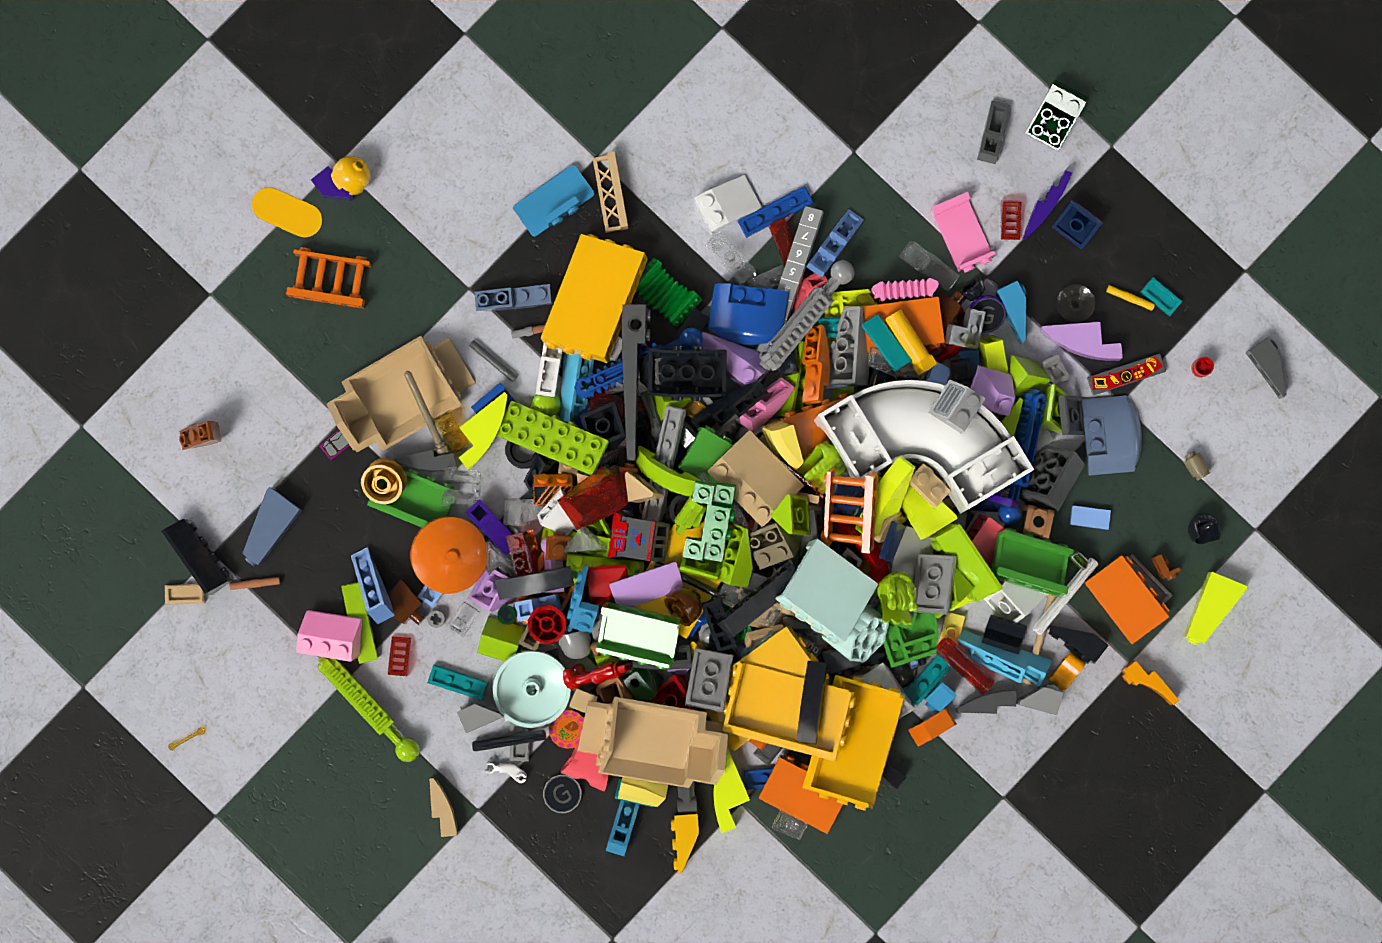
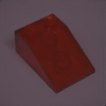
[557,466,629,530]

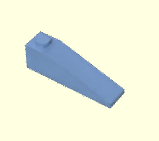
[351,547,395,624]

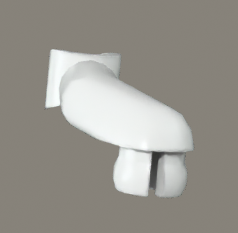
[484,761,527,783]

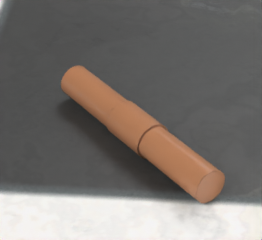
[229,577,280,590]

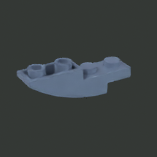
[474,284,553,311]

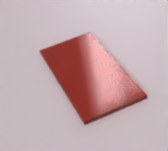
[777,457,826,500]

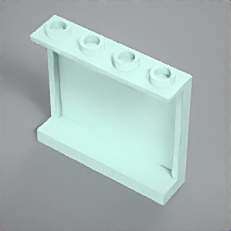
[775,539,878,644]

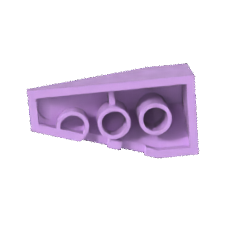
[702,332,771,387]

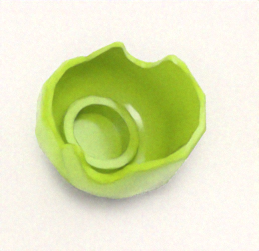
[531,393,562,417]

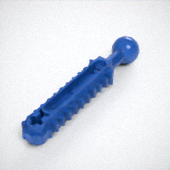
[574,328,704,399]
[998,389,1047,525]

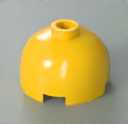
[331,156,370,195]

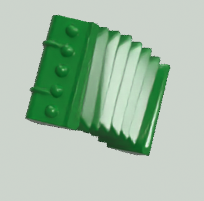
[635,258,702,328]

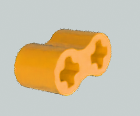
[1048,651,1086,692]

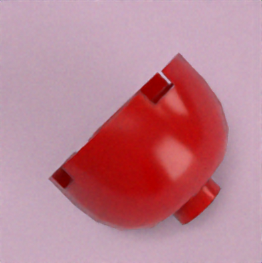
[528,605,567,645]

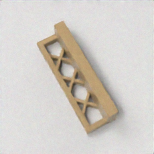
[593,151,628,233]

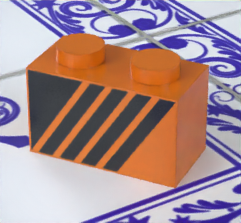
[534,473,573,505]

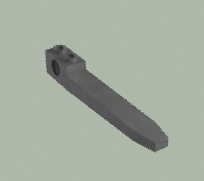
[622,304,651,461]

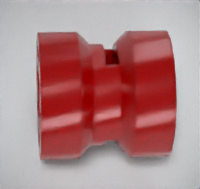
[1191,357,1214,378]

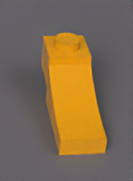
[1121,661,1180,705]

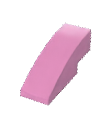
[740,377,794,433]

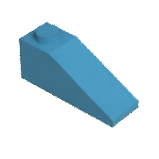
[995,281,1027,344]
[606,800,640,856]

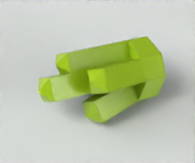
[674,496,707,535]

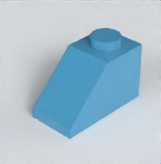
[924,682,957,712]

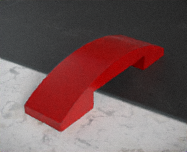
[834,522,889,584]

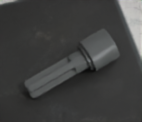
[641,390,662,445]

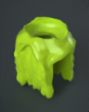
[796,441,847,495]
[877,571,918,626]

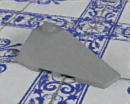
[829,306,869,386]

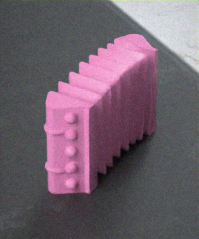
[870,278,939,305]

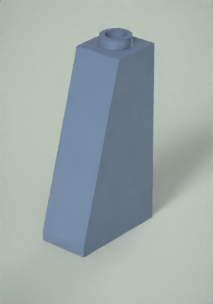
[242,487,303,566]

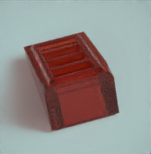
[1001,200,1022,240]
[388,636,411,676]

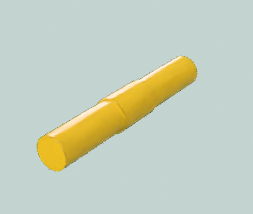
[1106,285,1155,311]

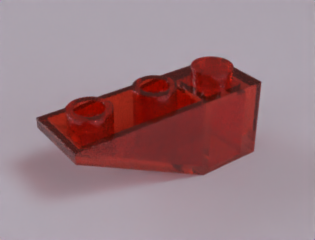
[506,529,538,576]

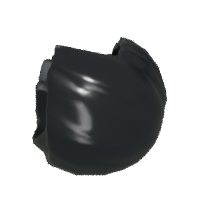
[1188,513,1221,544]

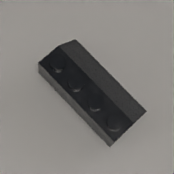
[161,519,231,595]

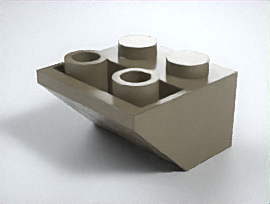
[748,522,800,570]

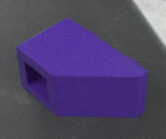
[311,166,354,201]

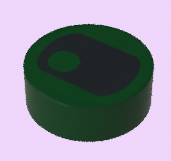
[497,605,517,625]

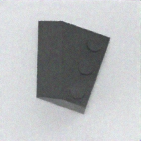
[1004,445,1085,511]

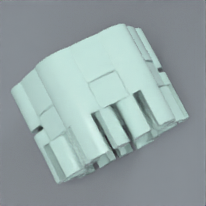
[822,604,889,662]

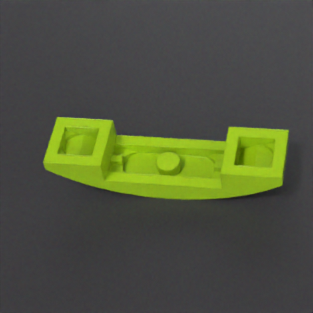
[635,446,701,497]

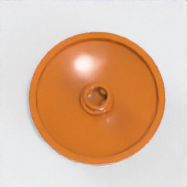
[410,516,488,594]

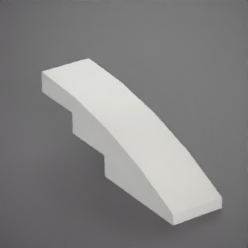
[536,344,563,397]

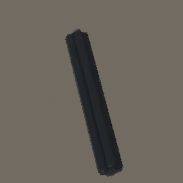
[472,730,547,752]

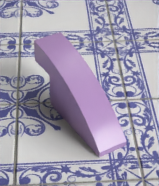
[1040,322,1122,361]

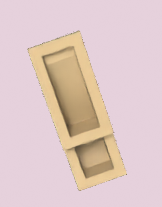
[429,778,458,837]

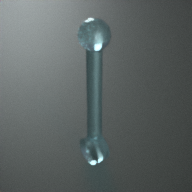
[741,630,775,656]

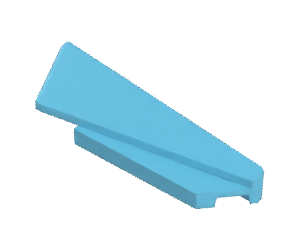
[560,353,594,422]
[957,630,1052,687]

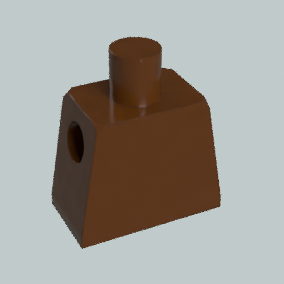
[937,291,965,336]
[388,580,426,626]

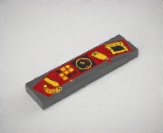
[1087,354,1166,396]

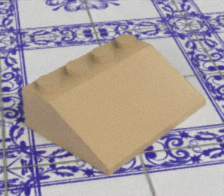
[707,430,804,527]

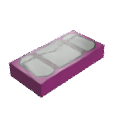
[319,424,351,461]

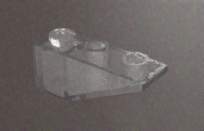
[704,231,757,286]
[503,498,546,527]

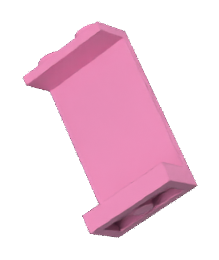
[931,192,995,273]

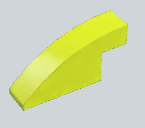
[459,392,508,470]
[855,456,915,537]
[713,747,750,833]

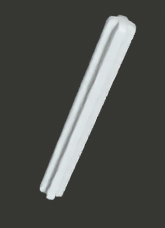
[1032,558,1098,635]

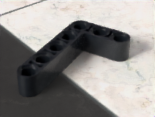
[717,559,797,638]

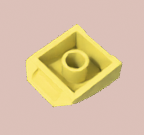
[762,420,804,470]
[618,777,668,807]

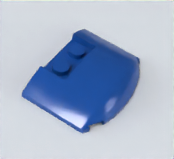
[708,283,789,345]

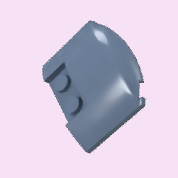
[1081,396,1142,476]

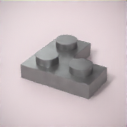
[945,308,986,350]

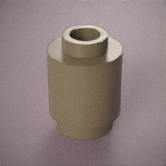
[1183,451,1210,481]

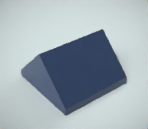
[1052,200,1103,250]

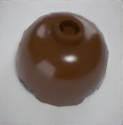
[664,587,702,626]

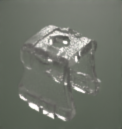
[442,466,481,507]

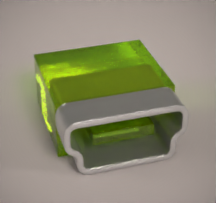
[1068,548,1090,570]

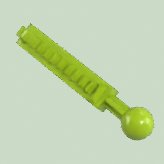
[316,657,420,762]

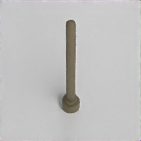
[404,371,451,456]

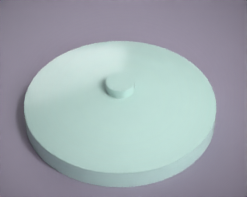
[493,650,571,728]

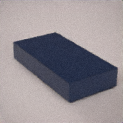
[879,521,906,563]

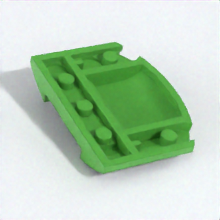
[869,591,939,668]

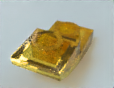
[433,410,470,454]

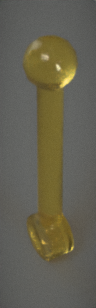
[168,727,205,751]

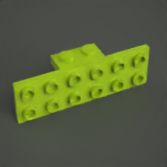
[496,401,609,476]

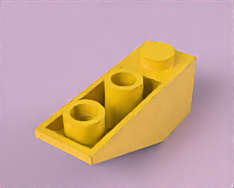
[671,813,699,874]

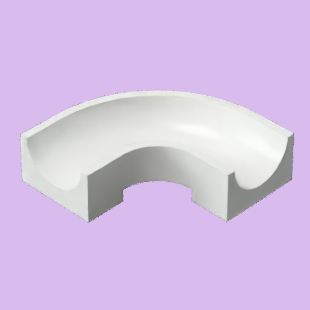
[814,380,1034,514]

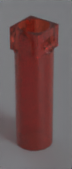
[768,218,809,282]
[936,637,995,694]

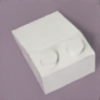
[694,175,762,235]

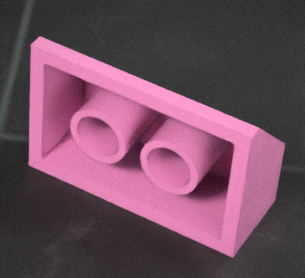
[297,610,362,661]

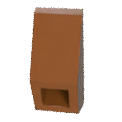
[179,421,221,450]

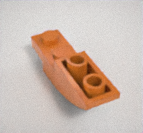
[802,325,830,404]

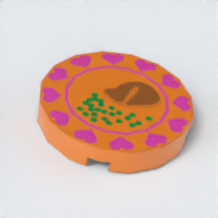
[549,710,584,748]

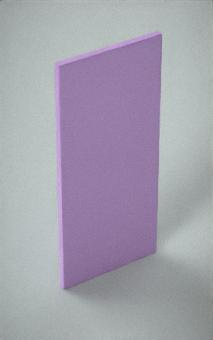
[609,561,684,607]

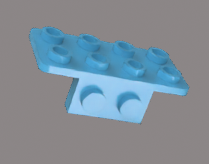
[513,165,594,237]
[566,566,599,633]

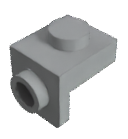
[1042,354,1070,386]

